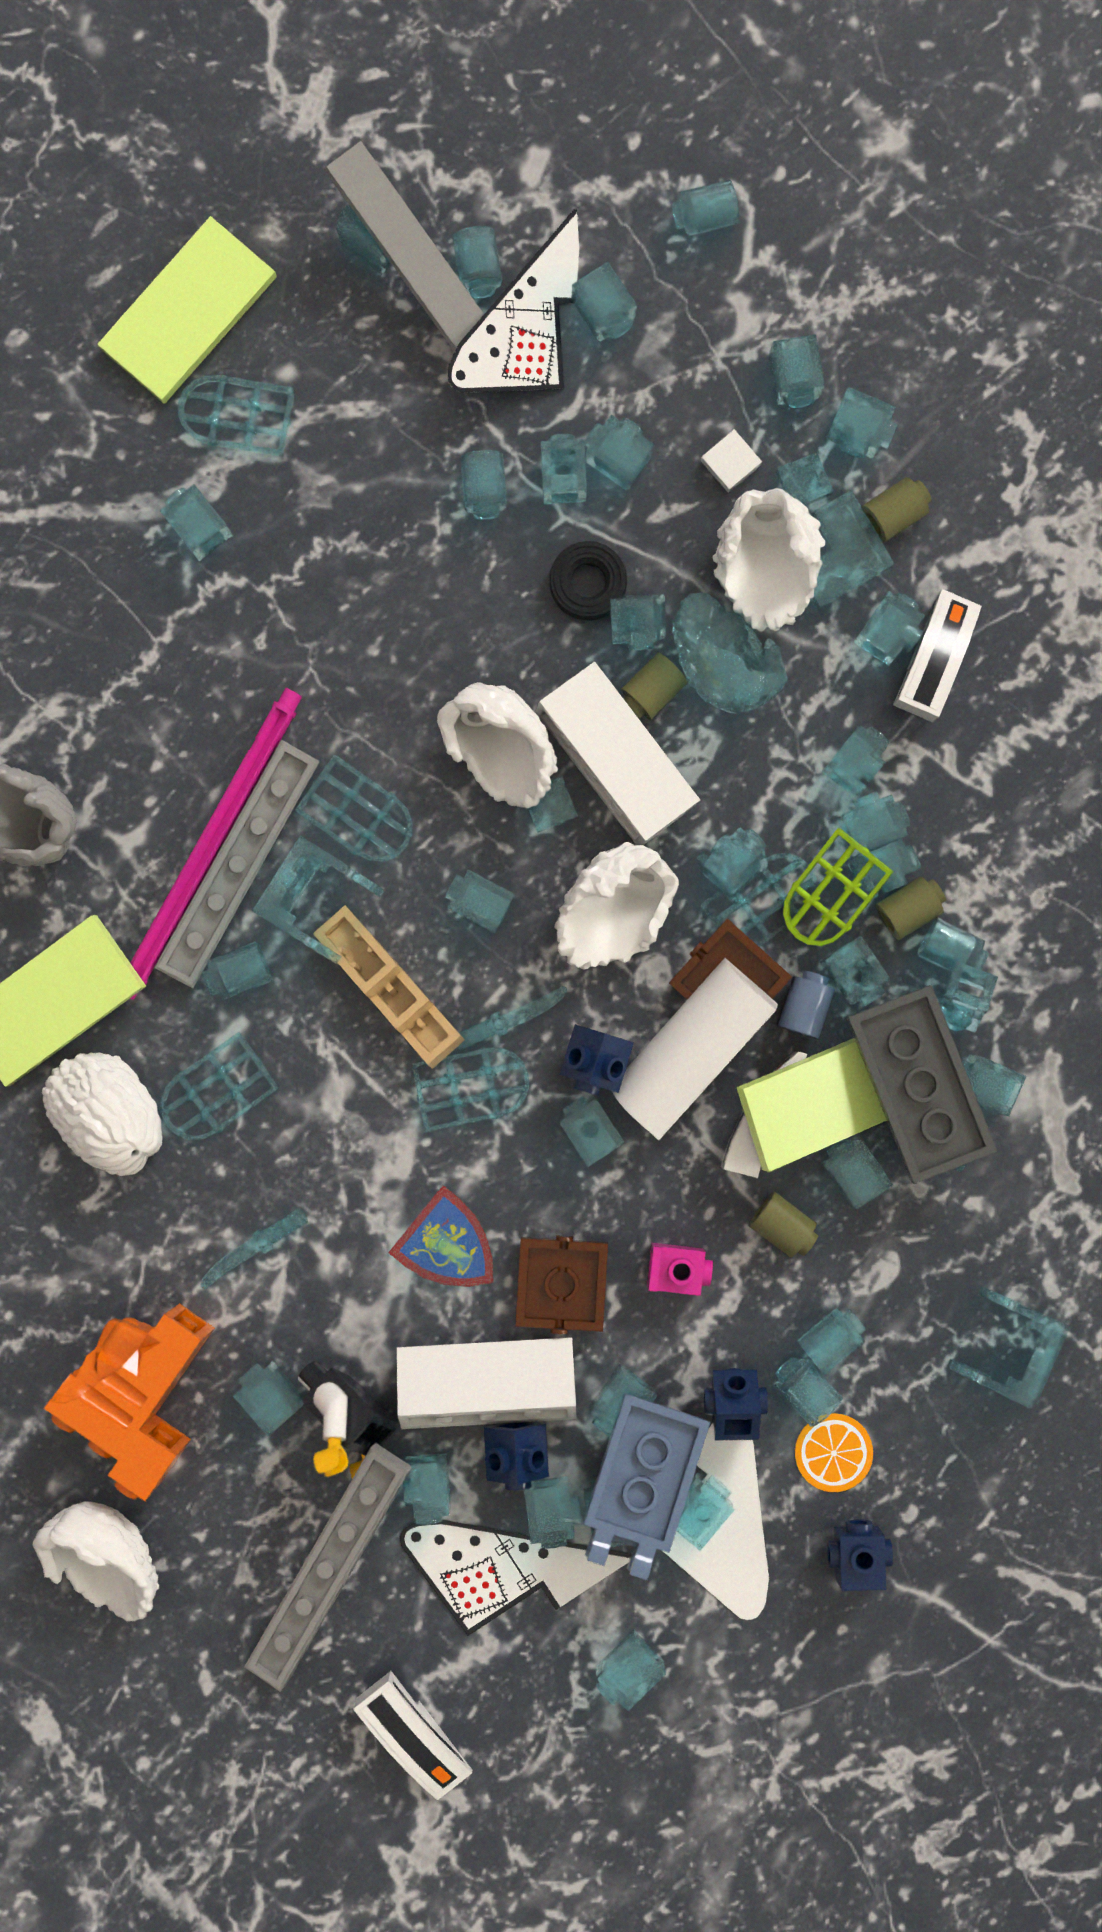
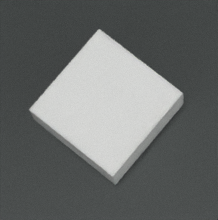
[701,429,762,493]

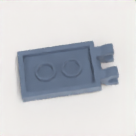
[583,1393,711,1580]

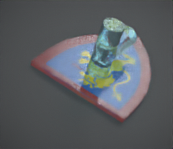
[388,1185,494,1287]

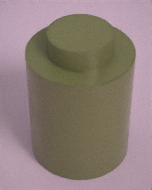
[861,477,931,542]
[621,652,688,720]
[875,876,946,941]
[748,1191,818,1258]

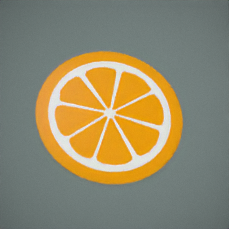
[795,1413,873,1492]

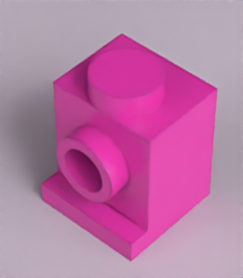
[647,1243,713,1296]

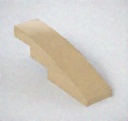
[313,905,465,1069]

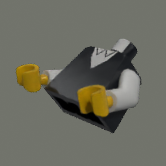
[298,1361,400,1479]

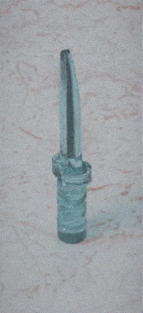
[457,986,567,1051]
[201,1208,308,1289]

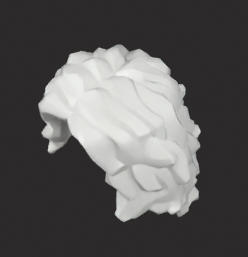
[712,488,826,632]
[555,842,679,969]

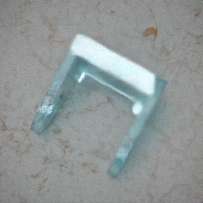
[252,835,384,964]
[947,1286,1071,1408]

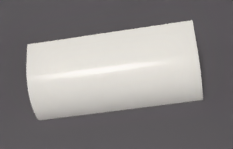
[535,661,700,845]
[612,958,778,1140]
[397,1338,577,1429]

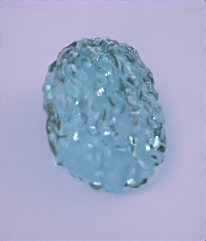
[672,592,788,714]

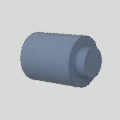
[777,971,835,1039]

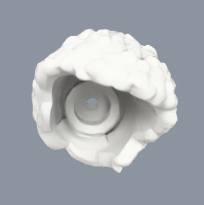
[437,682,558,808]
[42,1052,162,1176]
[33,1501,159,1621]

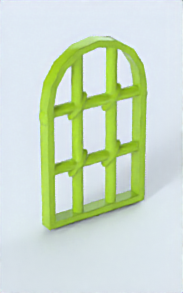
[783,828,894,946]

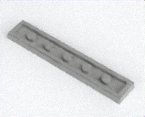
[325,141,484,352]
[154,740,320,988]
[244,1443,412,1692]

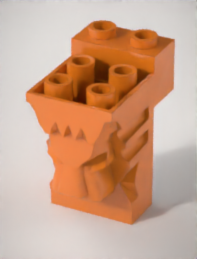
[44,1303,215,1501]

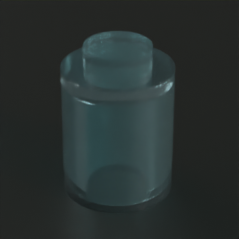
[672,180,739,236]
[452,226,503,299]
[460,450,507,520]
[917,917,989,979]
[202,941,273,1001]
[796,1307,866,1375]
[775,1357,843,1427]

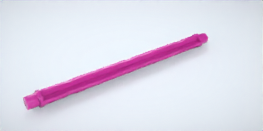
[130,688,302,1000]

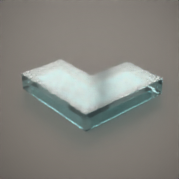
[812,490,894,610]

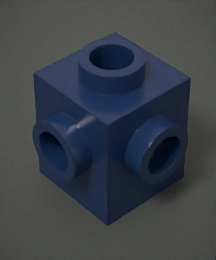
[559,1024,634,1096]
[704,1368,768,1441]
[484,1422,549,1491]
[827,1519,893,1591]

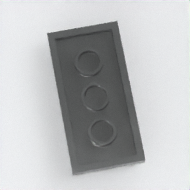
[846,985,998,1184]

